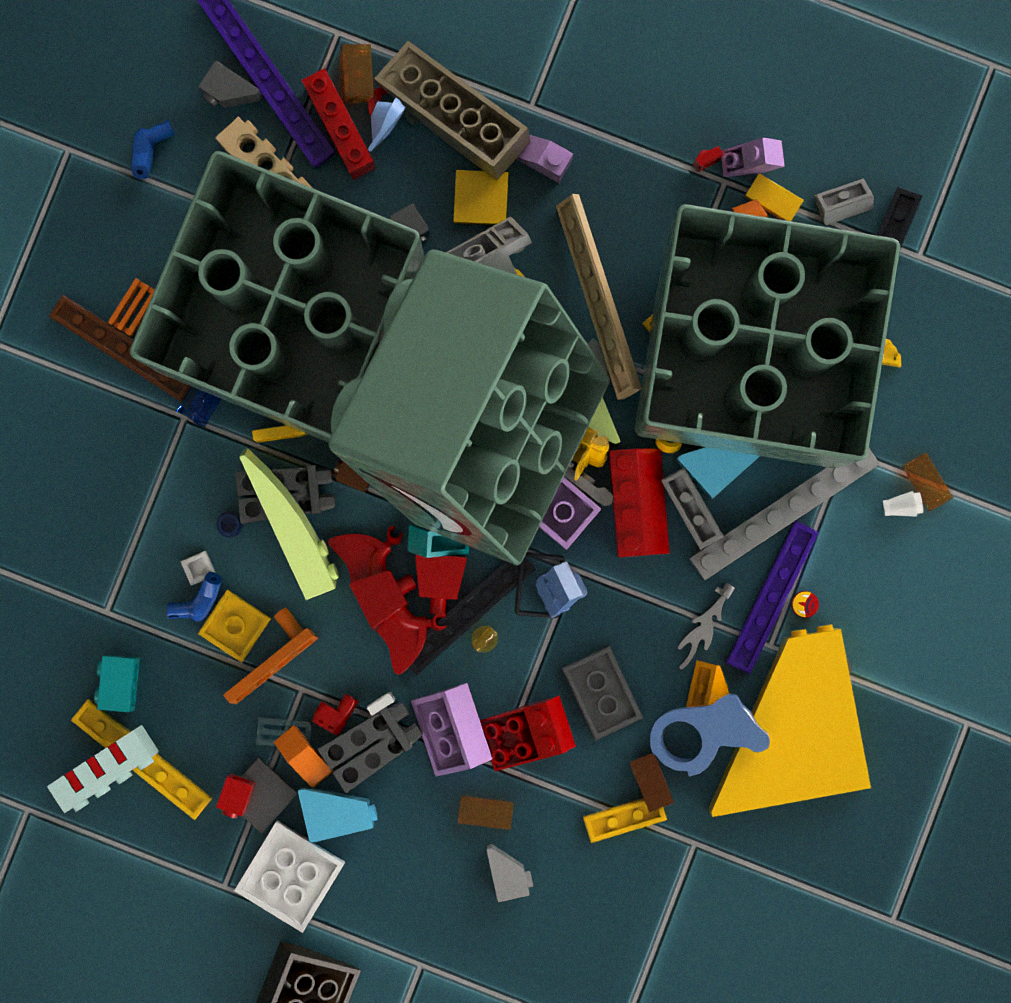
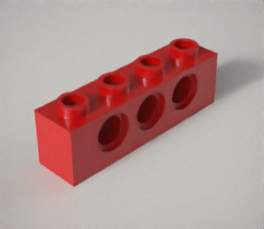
[302,68,376,180]

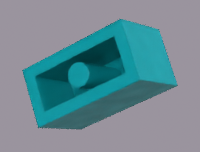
[94,655,140,712]

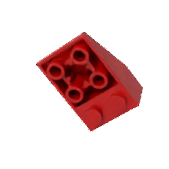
[480,696,576,772]

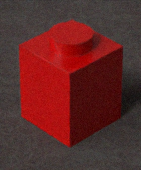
[216,774,256,818]

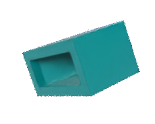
[408,525,469,558]

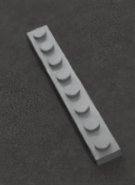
[689,448,880,581]

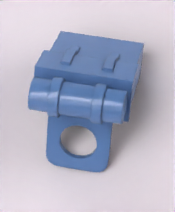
[535,562,587,618]

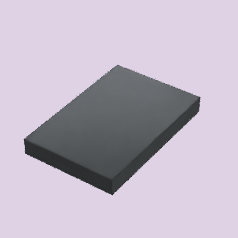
[562,646,643,741]

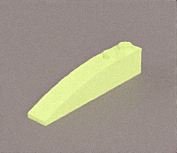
[239,448,339,600]

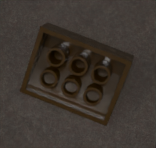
[256,941,361,1003]

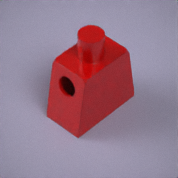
[416,554,467,614]

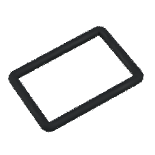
[515,552,565,618]

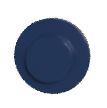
[216,511,243,538]

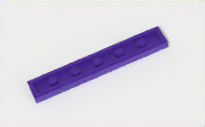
[725,520,819,674]

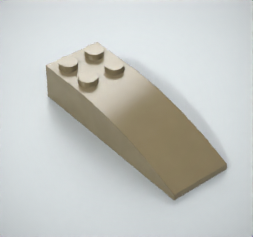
[374,41,531,180]

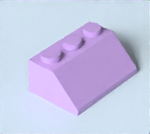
[411,683,492,776]

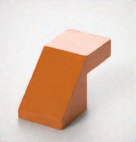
[273,725,333,788]

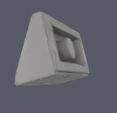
[814,178,874,225]

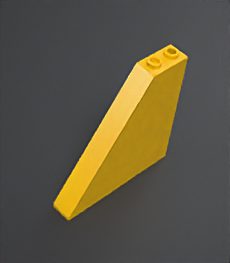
[709,624,871,817]

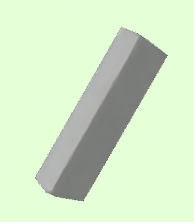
[661,467,724,550]

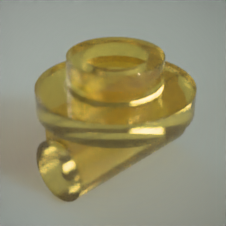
[471,626,498,652]

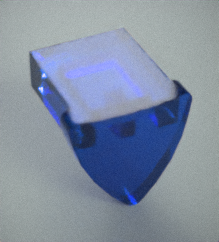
[176,390,221,427]

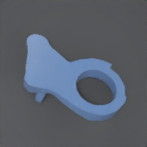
[650,694,770,777]

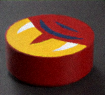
[791,591,819,618]

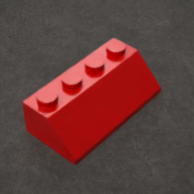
[608,449,670,558]

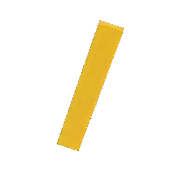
[71,699,212,820]

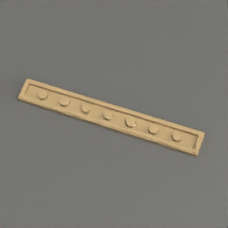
[556,194,642,400]

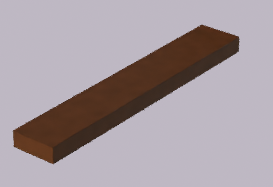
[49,295,192,402]

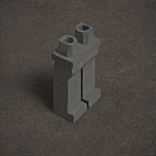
[235,465,336,524]
[318,702,423,793]

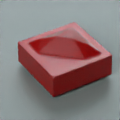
[693,145,723,172]

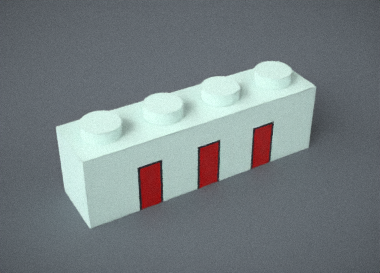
[47,725,159,813]

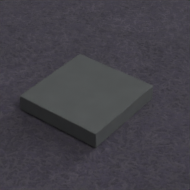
[241,757,298,833]

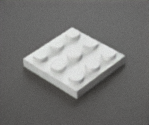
[234,820,345,933]

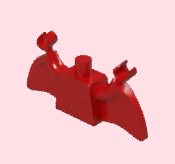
[328,526,447,675]

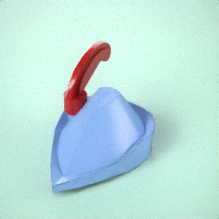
[367,87,406,152]

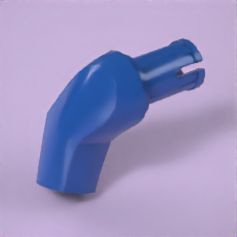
[131,119,175,179]
[167,571,222,622]

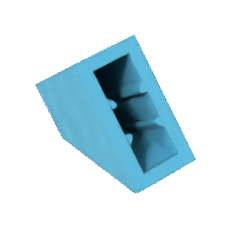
[675,447,760,499]
[298,786,378,843]

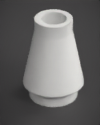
[883,491,923,517]

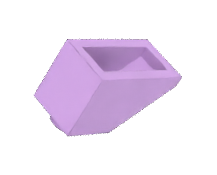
[516,135,573,183]

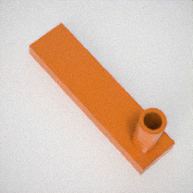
[223,608,319,705]

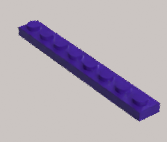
[197,0,336,169]

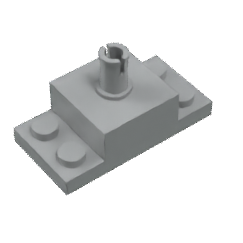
[446,216,532,274]

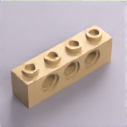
[216,116,312,188]

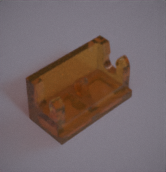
[339,44,374,104]

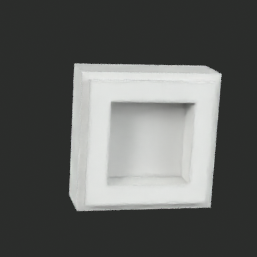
[180,551,216,586]
[367,692,396,716]

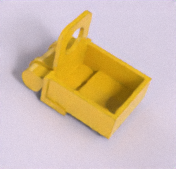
[572,427,609,481]

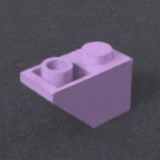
[721,137,785,177]

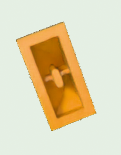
[686,660,730,707]

